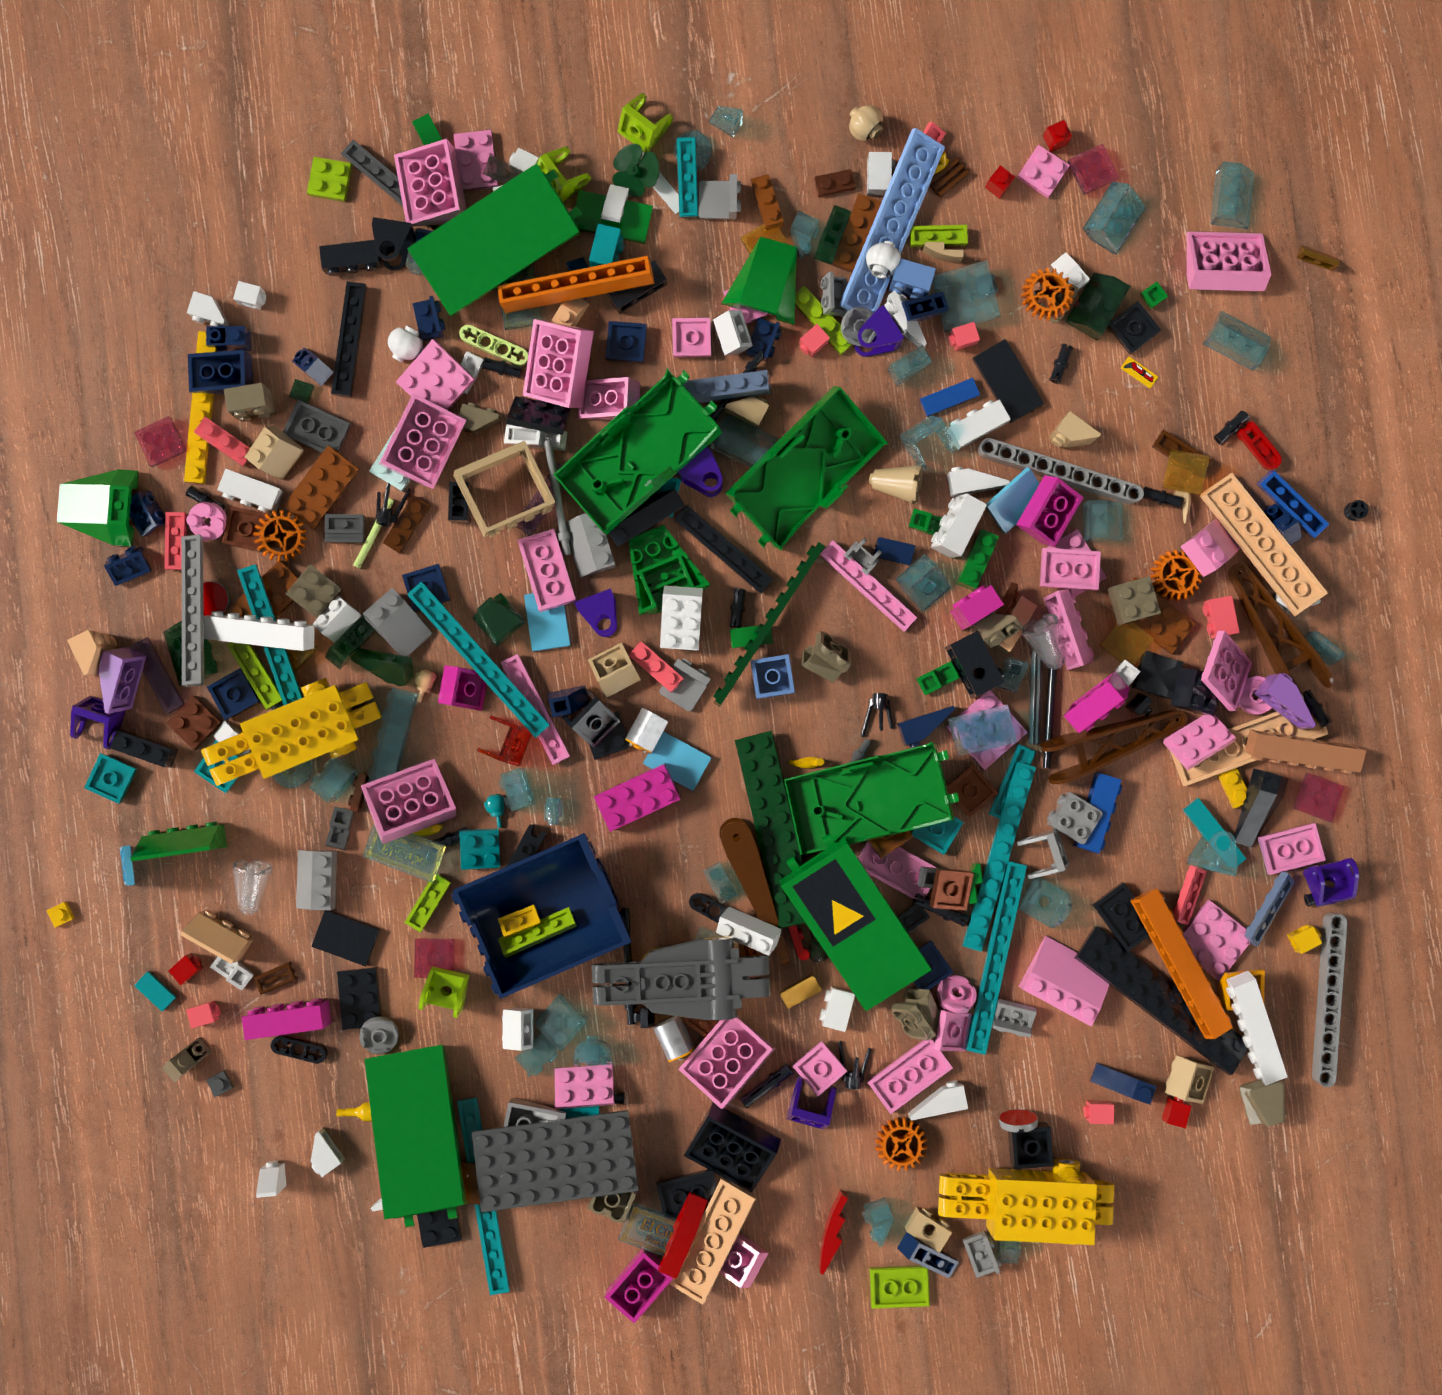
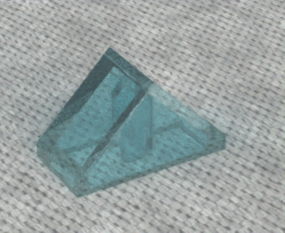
[708,106,743,138]
[998,658,1029,693]
[998,1241,1021,1264]

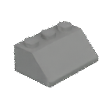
[566,513,616,578]
[296,850,337,910]

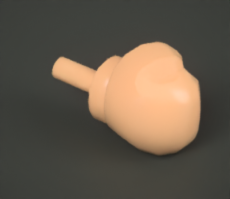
[415,669,437,703]

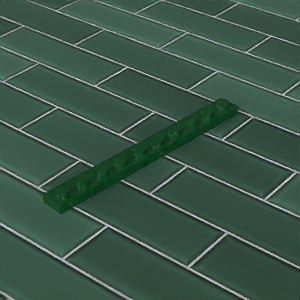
[713,542,825,707]

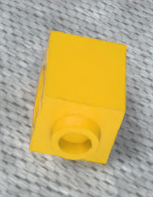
[1287,924,1322,954]

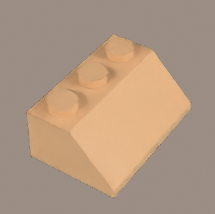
[67,630,117,678]
[180,910,254,964]

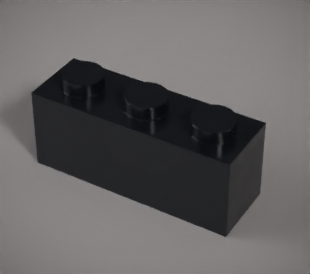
[319,240,382,276]
[607,260,667,314]
[110,730,178,768]

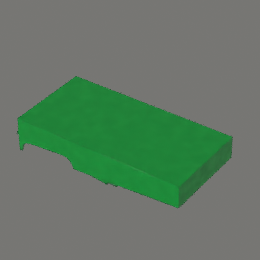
[407,163,582,317]
[725,386,889,551]
[364,1045,468,1228]

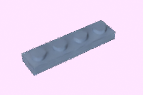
[1245,871,1295,947]

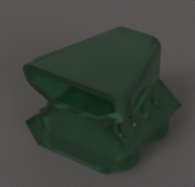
[472,593,526,646]

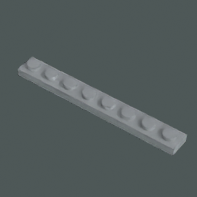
[181,535,204,687]

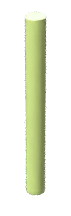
[353,498,395,569]

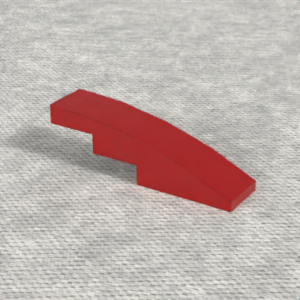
[819,1190,848,1275]
[658,1192,708,1279]

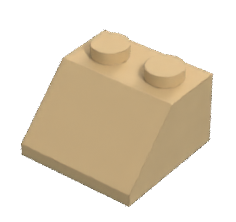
[1049,411,1101,448]
[245,426,304,480]
[588,642,641,697]
[1165,1055,1215,1104]

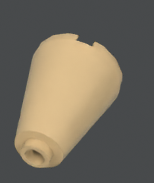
[869,465,923,504]

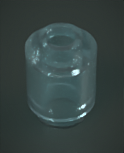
[544,798,564,825]

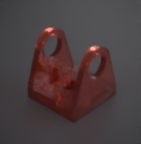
[477,715,532,767]

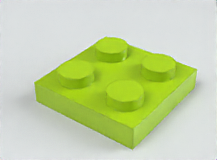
[307,157,352,202]

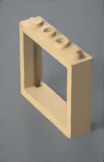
[454,441,555,538]

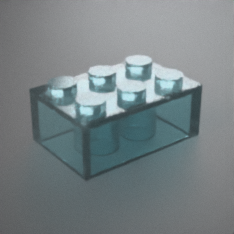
[948,705,1017,756]

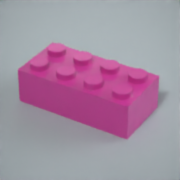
[594,763,681,832]
[242,998,332,1040]

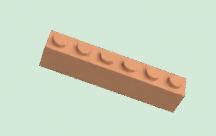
[1245,729,1367,774]

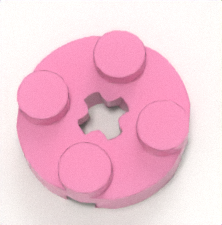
[186,502,227,541]
[1238,676,1272,715]
[937,975,977,1013]

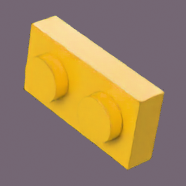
[1217,767,1247,808]
[498,905,542,938]

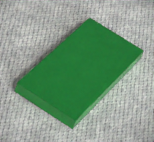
[574,190,653,244]

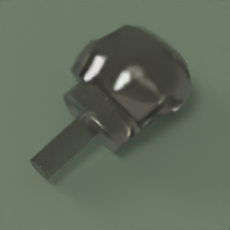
[808,930,828,963]

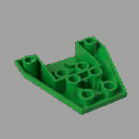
[57,469,139,547]

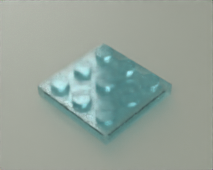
[932,260,1001,332]

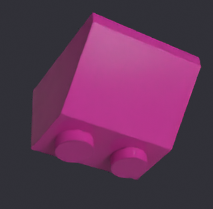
[438,665,487,711]

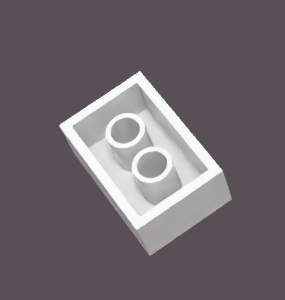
[930,494,987,558]
[660,586,703,650]

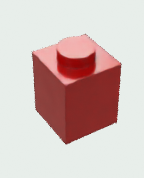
[1043,120,1072,152]
[985,165,1015,199]
[168,953,204,985]
[1162,1097,1192,1129]

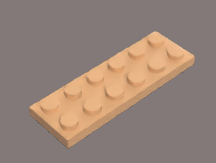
[670,1178,757,1305]

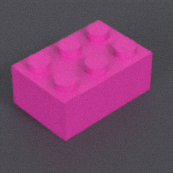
[1016,475,1084,547]
[950,585,1004,631]
[1064,671,1130,733]
[605,1246,673,1323]

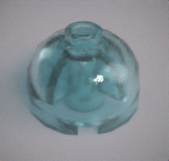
[573,1036,612,1067]

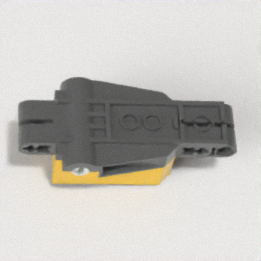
[591,937,771,1020]

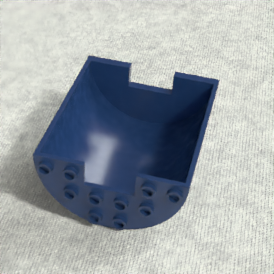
[451,833,631,999]

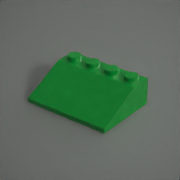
[130,822,227,861]

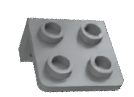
[699,174,741,220]
[659,658,711,711]
[1046,792,1102,844]

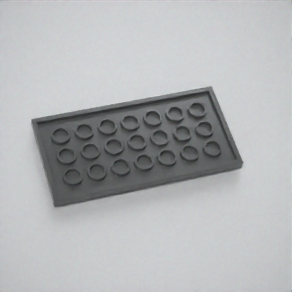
[472,1110,639,1212]

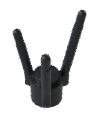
[375,483,411,527]
[861,693,893,737]
[838,1041,871,1089]

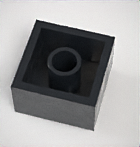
[1171,668,1218,716]
[1008,1122,1054,1169]

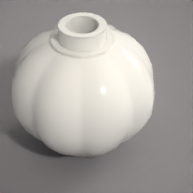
[866,241,902,279]
[388,325,423,362]

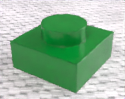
[1140,281,1168,309]

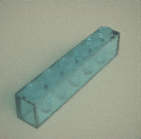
[363,688,418,801]

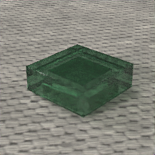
[289,379,315,404]

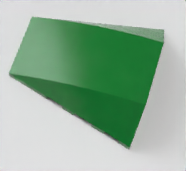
[721,236,797,325]
[628,525,710,615]

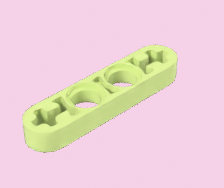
[459,325,528,367]

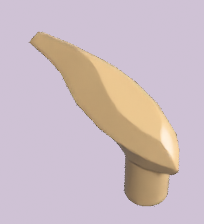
[1174,489,1191,524]

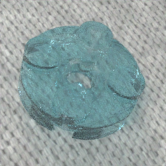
[674,130,711,170]
[273,760,312,788]

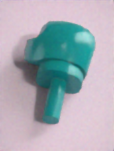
[484,794,505,828]

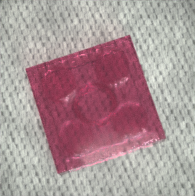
[1068,144,1119,195]
[134,416,187,468]
[1293,773,1344,822]
[414,938,455,978]

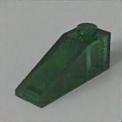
[814,205,852,265]
[325,615,376,670]
[351,648,414,686]

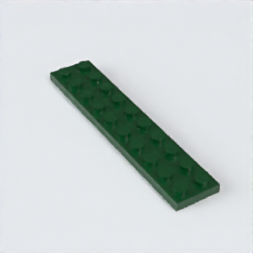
[735,731,805,928]

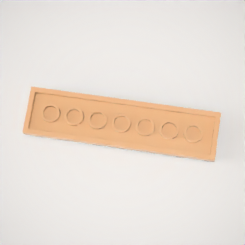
[1200,473,1328,616]
[1170,709,1329,786]

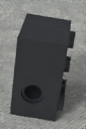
[945,631,1005,698]

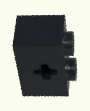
[448,482,472,524]

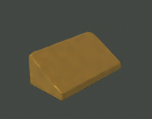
[1297,245,1340,271]
[779,973,822,1009]

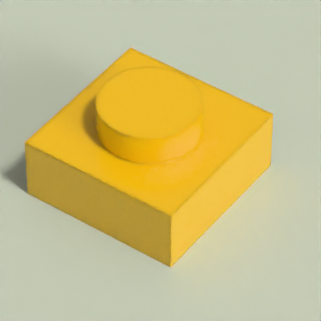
[46,901,75,928]

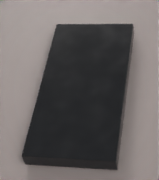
[972,339,1044,424]

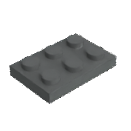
[283,400,351,453]

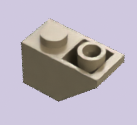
[459,403,501,434]
[975,613,1024,648]
[162,1037,211,1083]

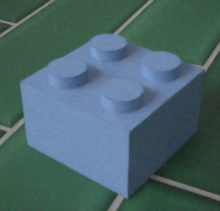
[888,258,936,300]
[750,654,795,699]

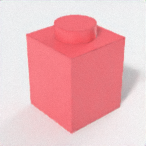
[948,322,980,351]
[799,324,830,357]
[186,1001,220,1029]
[1083,1100,1114,1124]

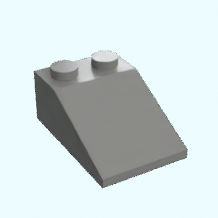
[363,588,433,659]
[504,1098,566,1127]

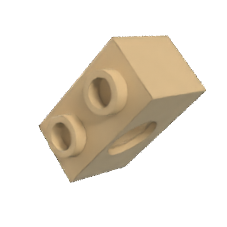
[904,1207,952,1253]

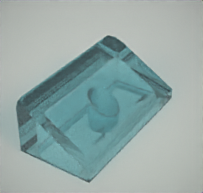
[1305,631,1346,666]

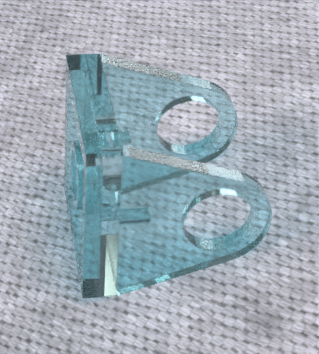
[899,416,956,471]
[1187,831,1238,877]
[1018,877,1072,928]

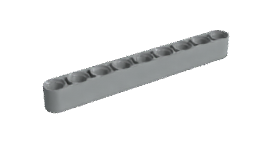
[978,438,1144,505]
[1312,913,1347,1087]

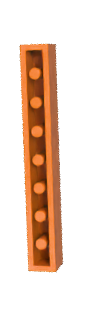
[497,256,654,313]
[1130,888,1233,1039]

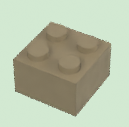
[224,383,276,422]
[285,564,342,618]
[1107,576,1161,625]

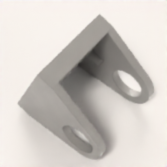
[1017,829,1069,879]

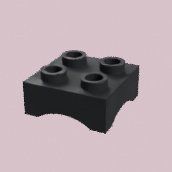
[1132,651,1184,699]

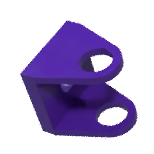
[854,305,904,357]
[677,447,723,497]
[575,588,617,637]
[70,696,126,750]
[1303,858,1359,907]
[786,1077,836,1130]

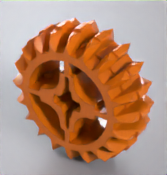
[1021,268,1074,321]
[253,510,307,562]
[1150,549,1202,601]
[875,1117,928,1171]

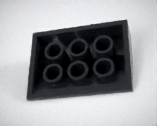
[684,1102,781,1193]

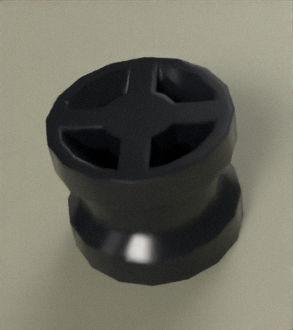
[1344,500,1369,521]

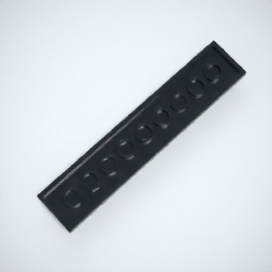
[1074,926,1248,1075]

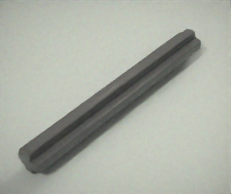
[1029,650,1043,744]

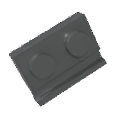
[324,514,365,543]

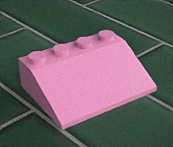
[394,139,466,227]
[1187,232,1271,291]
[523,319,594,408]
[379,393,466,489]
[1043,589,1094,670]
[361,759,456,844]
[1018,936,1109,1027]
[678,1016,775,1109]

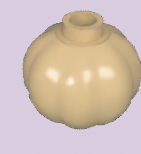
[849,105,883,141]

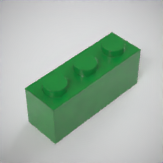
[955,529,999,591]

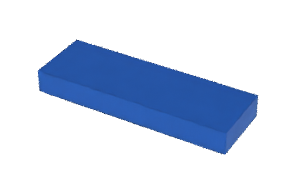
[920,378,980,417]

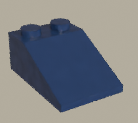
[188,350,253,394]

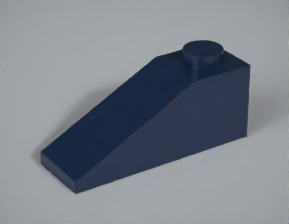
[901,292,949,321]
[897,706,955,748]
[1090,1063,1157,1105]
[897,1232,959,1278]

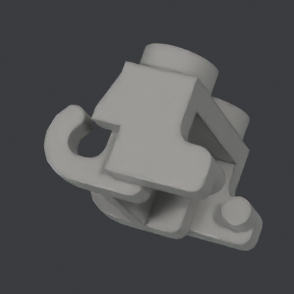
[844,537,882,575]

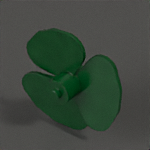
[612,144,659,197]

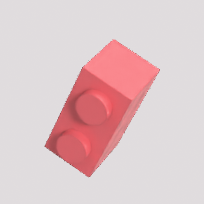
[1203,596,1240,639]

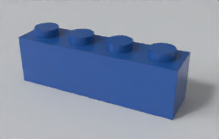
[1256,470,1329,538]
[1073,773,1122,854]

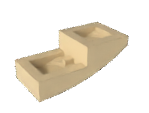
[923,242,963,263]

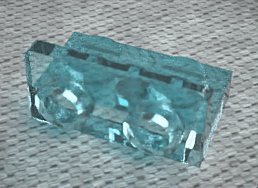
[515,1031,559,1077]

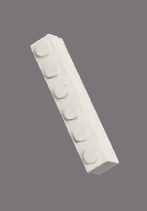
[204,611,314,651]
[1226,971,1287,1086]

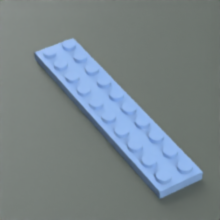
[839,128,945,313]

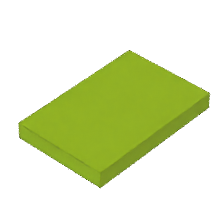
[869,1265,930,1309]

